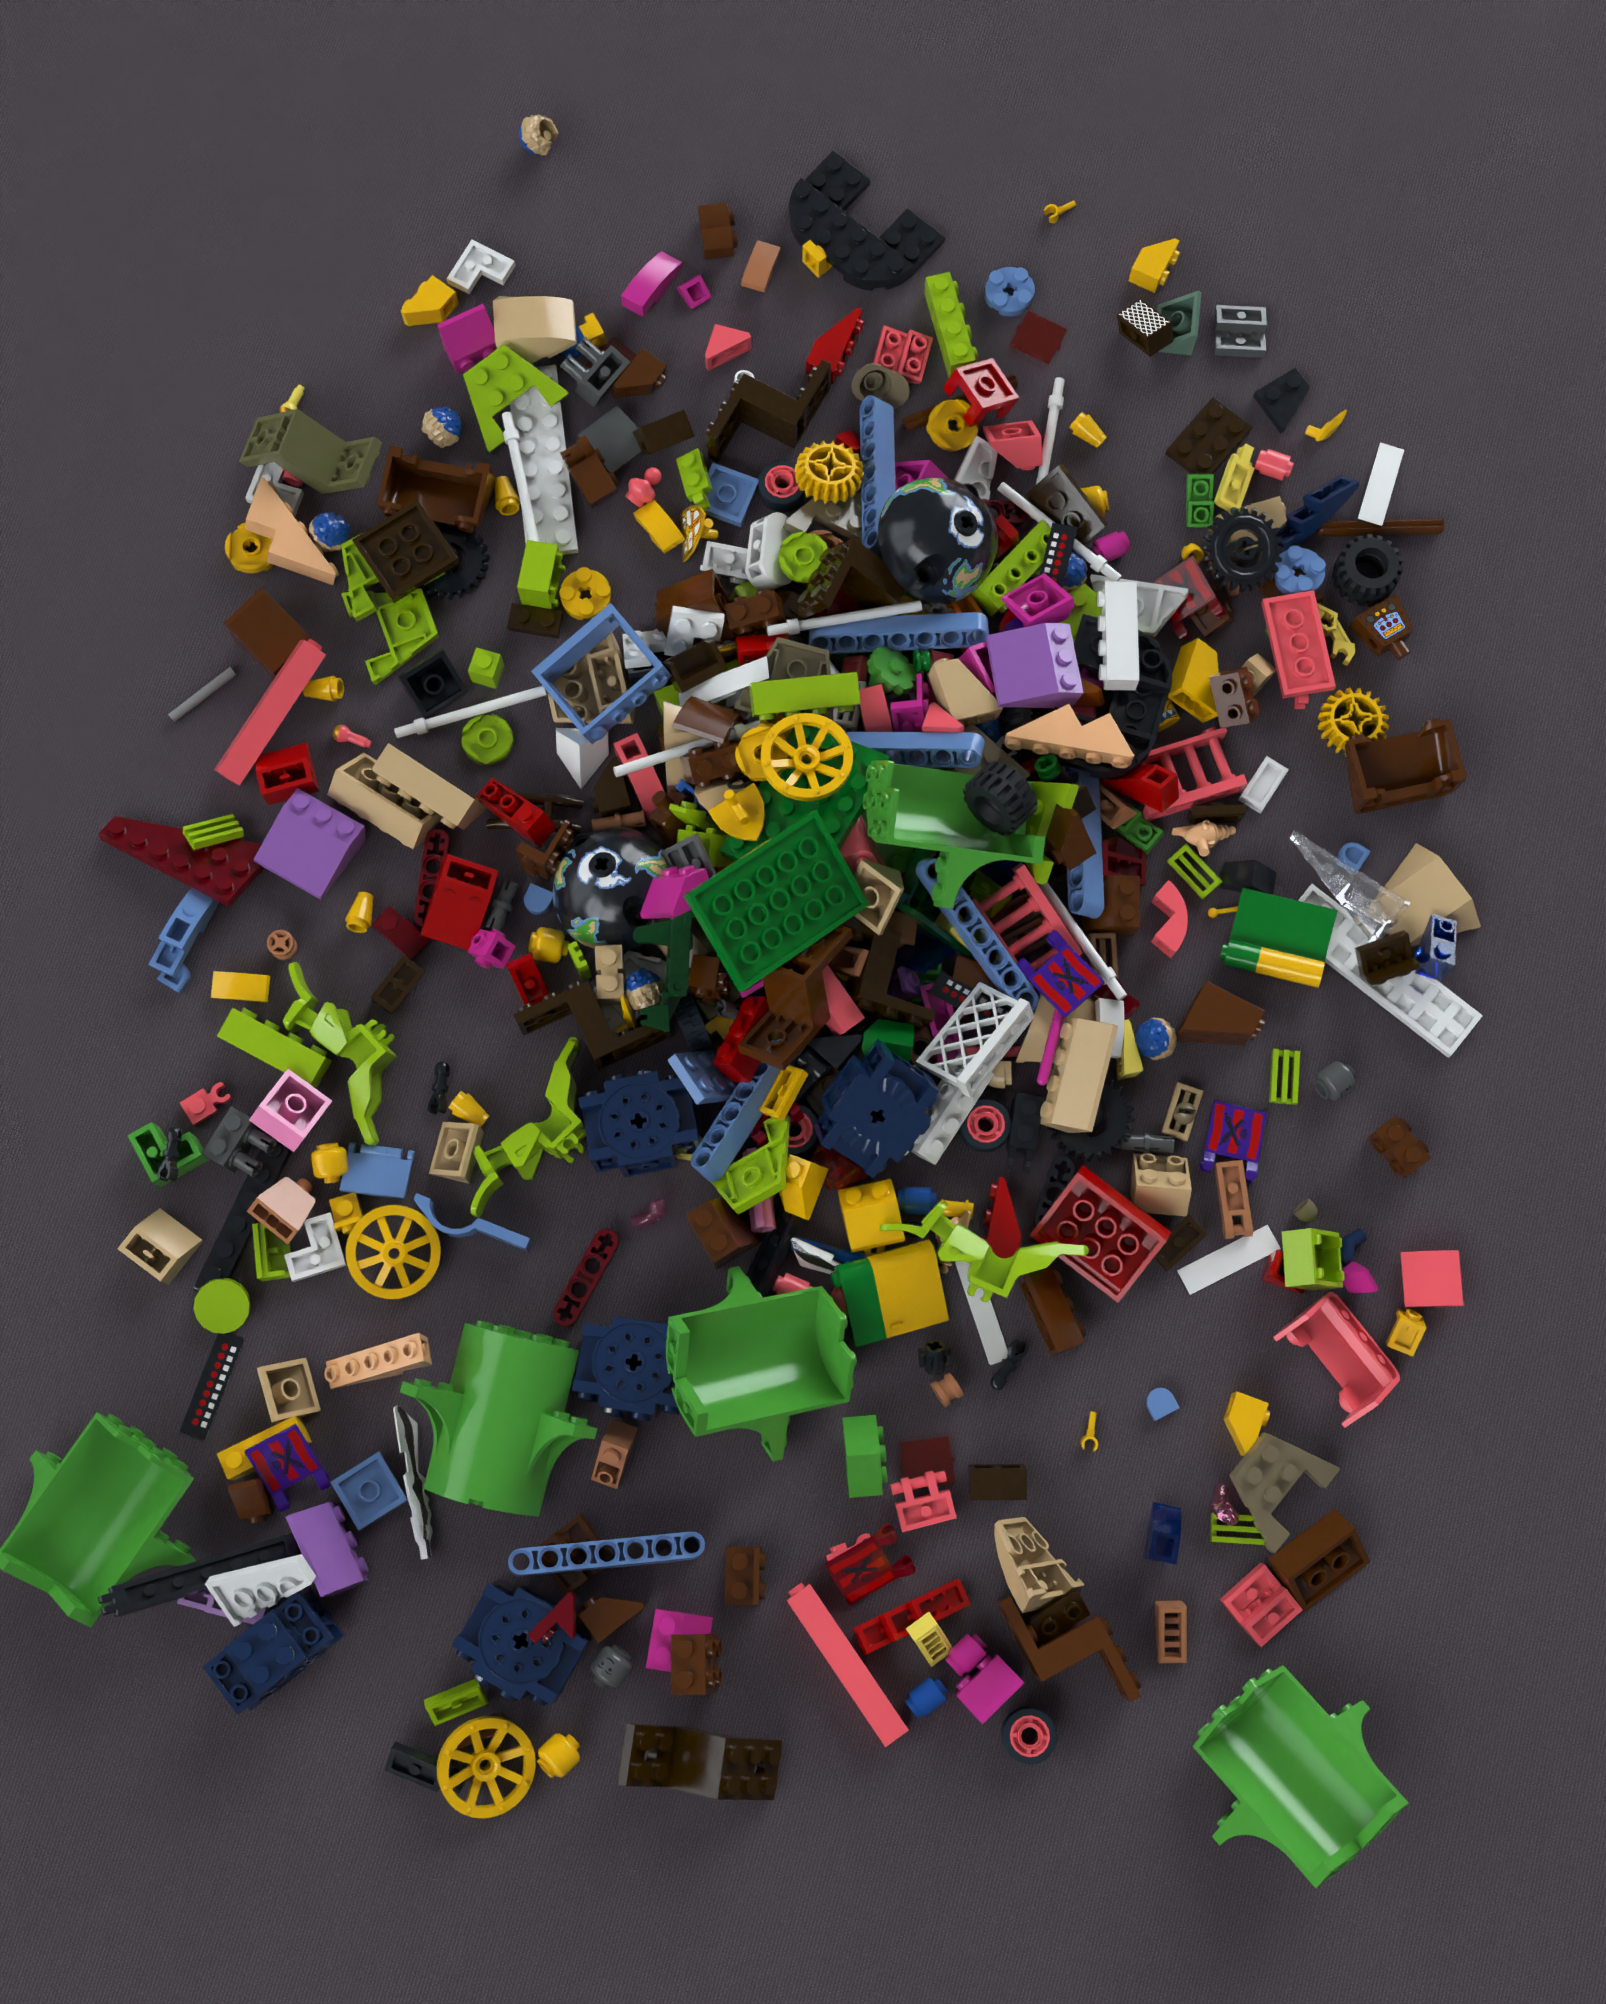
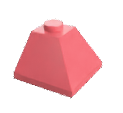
[982,420,1043,470]

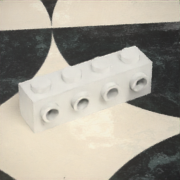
[1097,581,1139,690]
[911,1053,994,1165]

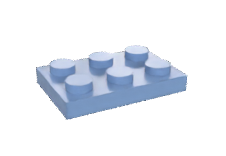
[668,1050,739,1105]

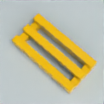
[759,1065,808,1122]

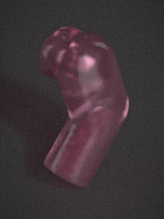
[631,1198,667,1229]
[1211,1484,1239,1526]

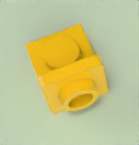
[802,240,833,278]
[329,1193,363,1234]
[1386,1309,1426,1357]

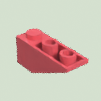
[613,733,664,821]

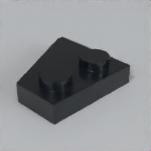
[1253,368,1310,434]

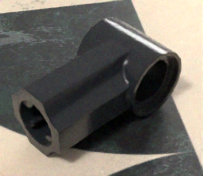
[784,1047,832,1103]

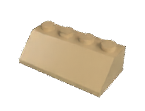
[371,743,487,830]
[327,753,443,849]
[1040,1018,1118,1133]

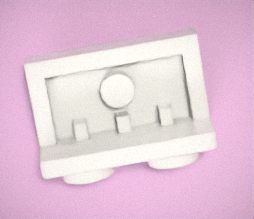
[700,541,749,585]

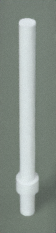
[1030,377,1065,519]
[502,412,539,542]
[997,482,1122,581]
[766,600,922,636]
[394,685,547,738]
[613,720,761,777]
[1029,871,1127,1001]

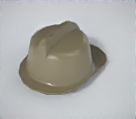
[851,363,910,409]

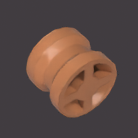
[267,930,298,961]
[930,1372,964,1407]

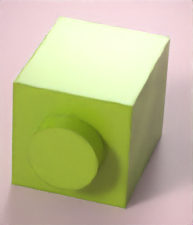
[468,647,504,689]

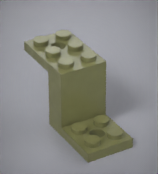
[239,409,382,494]

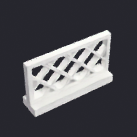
[916,982,1034,1098]

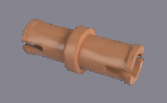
[592,810,647,832]

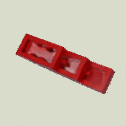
[852,1578,971,1655]

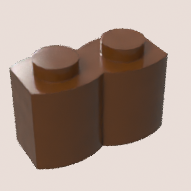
[698,202,738,259]

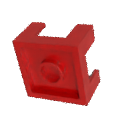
[943,358,1019,427]

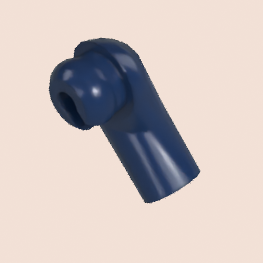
[1340,1229,1367,1267]

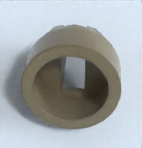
[1173,1102,1196,1125]
[1293,1198,1318,1222]

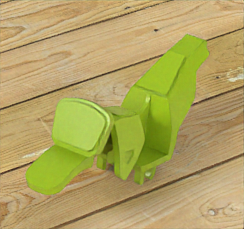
[283,962,397,1146]
[471,1037,586,1218]
[880,1201,1089,1302]

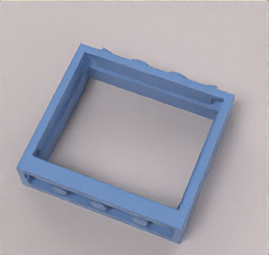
[531,603,672,744]

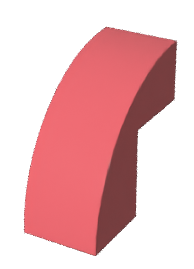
[858,684,893,732]
[1151,880,1188,959]

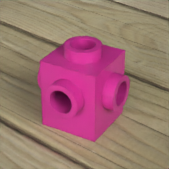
[468,929,516,969]

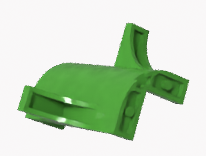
[862,760,1046,909]
[666,1266,857,1462]
[400,1320,597,1517]
[0,1412,196,1628]
[1192,1665,1409,1888]

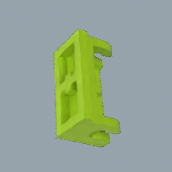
[252,1223,291,1282]

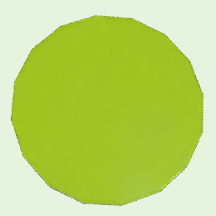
[778,532,828,583]
[462,714,514,766]
[193,1278,251,1334]

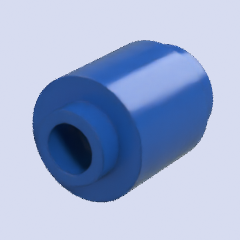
[898,1186,937,1214]
[904,1677,948,1719]

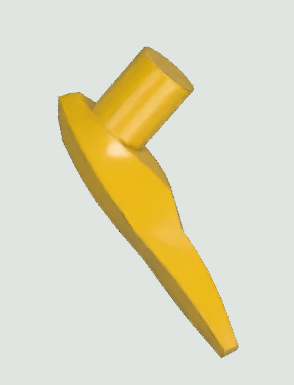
[1305,409,1347,442]
[614,994,638,1036]

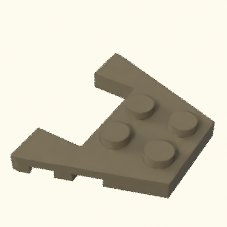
[783,491,877,555]
[734,637,834,729]
[1229,1432,1340,1553]

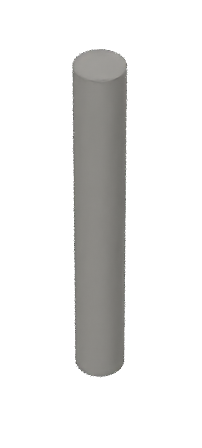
[168,667,236,723]

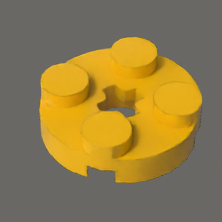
[926,399,978,452]
[225,523,273,573]
[559,567,611,620]
[735,727,790,782]

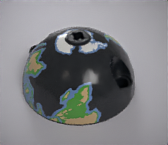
[878,477,998,604]
[553,827,671,951]

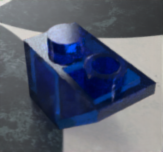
[1415,914,1457,981]
[1143,1502,1181,1565]

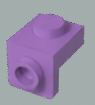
[886,966,920,1001]

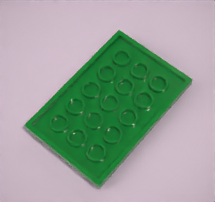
[720,726,892,861]
[683,810,870,992]

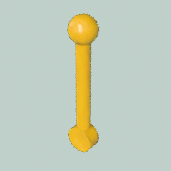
[1208,906,1238,918]

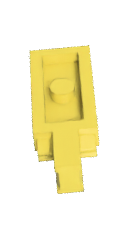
[1214,444,1255,511]

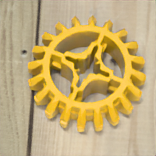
[795,440,864,505]
[1318,687,1389,756]

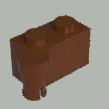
[560,435,619,508]

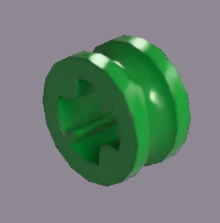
[912,649,931,674]
[1034,755,1061,781]

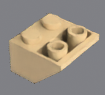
[1130,1153,1192,1216]
[118,1208,204,1285]

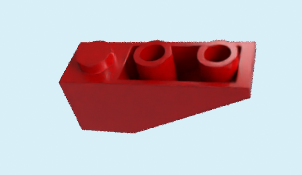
[806,308,865,384]
[1100,764,1179,813]
[475,778,556,848]
[981,1177,1021,1258]

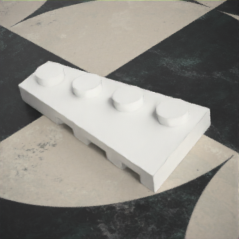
[954,436,998,500]
[205,1554,316,1627]

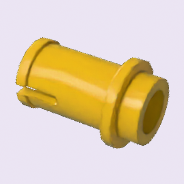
[941,1199,974,1219]

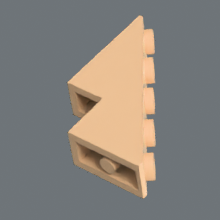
[245,477,339,585]
[1004,704,1134,768]
[324,1333,432,1389]

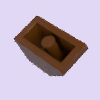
[612,348,667,398]
[228,1479,274,1524]
[578,1596,646,1643]

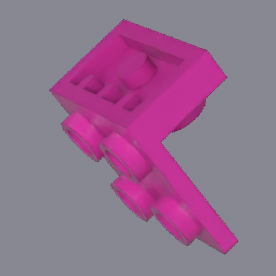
[891,673,931,732]

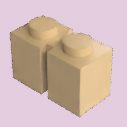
[595,945,625,1006]

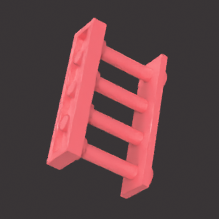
[1141,727,1248,821]
[970,863,1083,987]

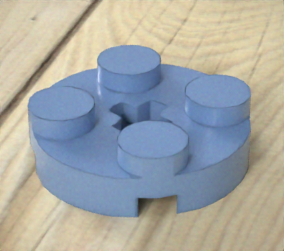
[985,267,1035,317]
[1272,546,1326,595]

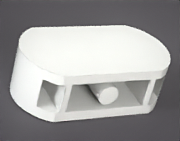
[745,512,793,591]

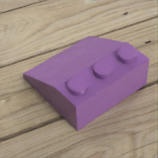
[986,623,1083,708]
[254,788,366,900]
[286,1502,369,1597]

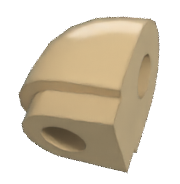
[988,1061,1012,1089]

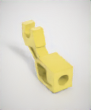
[1317,603,1355,666]

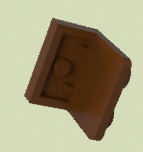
[516,820,575,881]
[671,1633,722,1695]

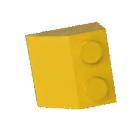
[838,1179,905,1253]

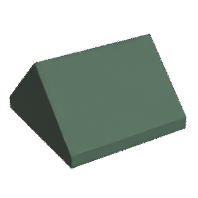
[1157,290,1201,355]

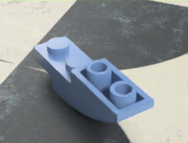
[148,888,219,978]

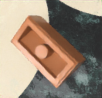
[1099,783,1138,829]

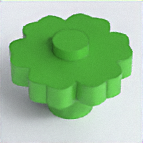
[867,646,917,696]

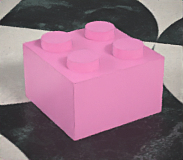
[249,1069,332,1152]

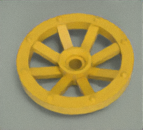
[761,713,853,801]
[346,1205,441,1299]
[437,1716,536,1818]

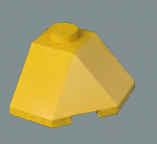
[779,1153,829,1220]

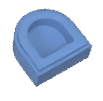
[1338,842,1371,875]
[524,883,553,915]
[157,964,191,994]
[1146,1388,1180,1421]

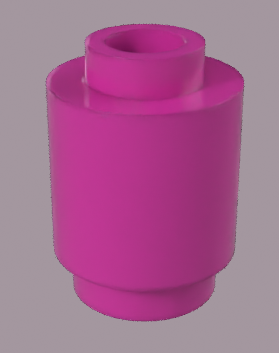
[1090,531,1131,563]
[945,1633,987,1677]

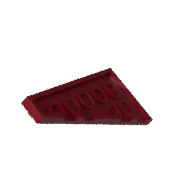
[98,816,264,907]

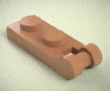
[1214,1160,1253,1239]

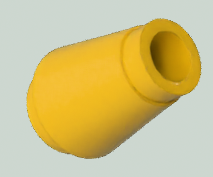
[1069,412,1107,448]
[495,476,520,516]
[303,676,344,702]
[345,892,374,933]
[448,1091,490,1127]

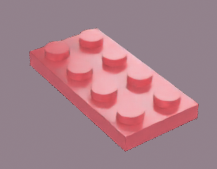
[1262,590,1336,699]

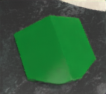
[861,1019,914,1063]

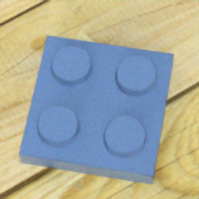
[694,462,759,527]
[331,1451,408,1531]

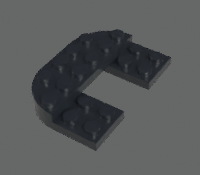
[789,151,945,291]
[1040,614,1172,779]

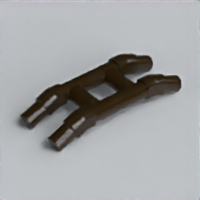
[486,792,583,834]

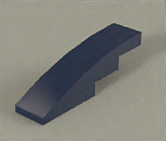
[1276,474,1360,552]

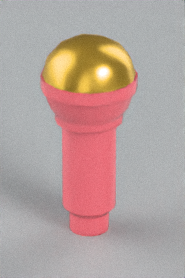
[332,725,372,748]

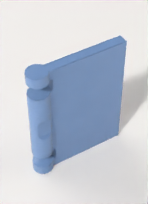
[339,1142,415,1200]

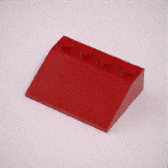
[1030,1165,1171,1303]

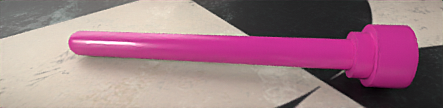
[1037,1009,1064,1086]

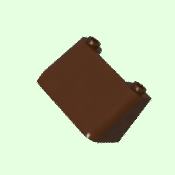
[377,446,496,533]
[1345,718,1467,814]

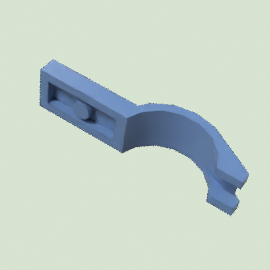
[414,1193,533,1252]

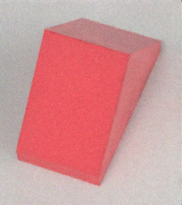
[705,324,752,371]
[922,702,964,732]

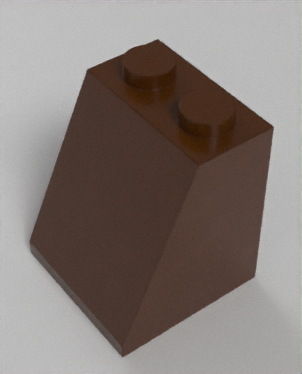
[654,569,735,639]
[224,587,311,678]
[1176,981,1265,1046]
[686,1197,762,1270]

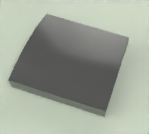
[1214,305,1267,358]
[577,406,641,473]
[661,833,716,878]

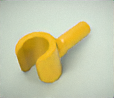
[1044,200,1076,224]
[1080,1411,1098,1452]

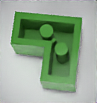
[127,1122,209,1187]
[842,1415,887,1498]

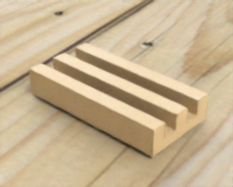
[1160,1082,1203,1142]

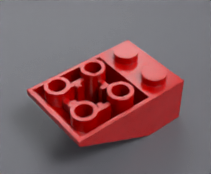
[420,854,498,950]

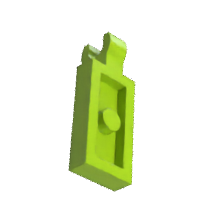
[676,448,713,511]

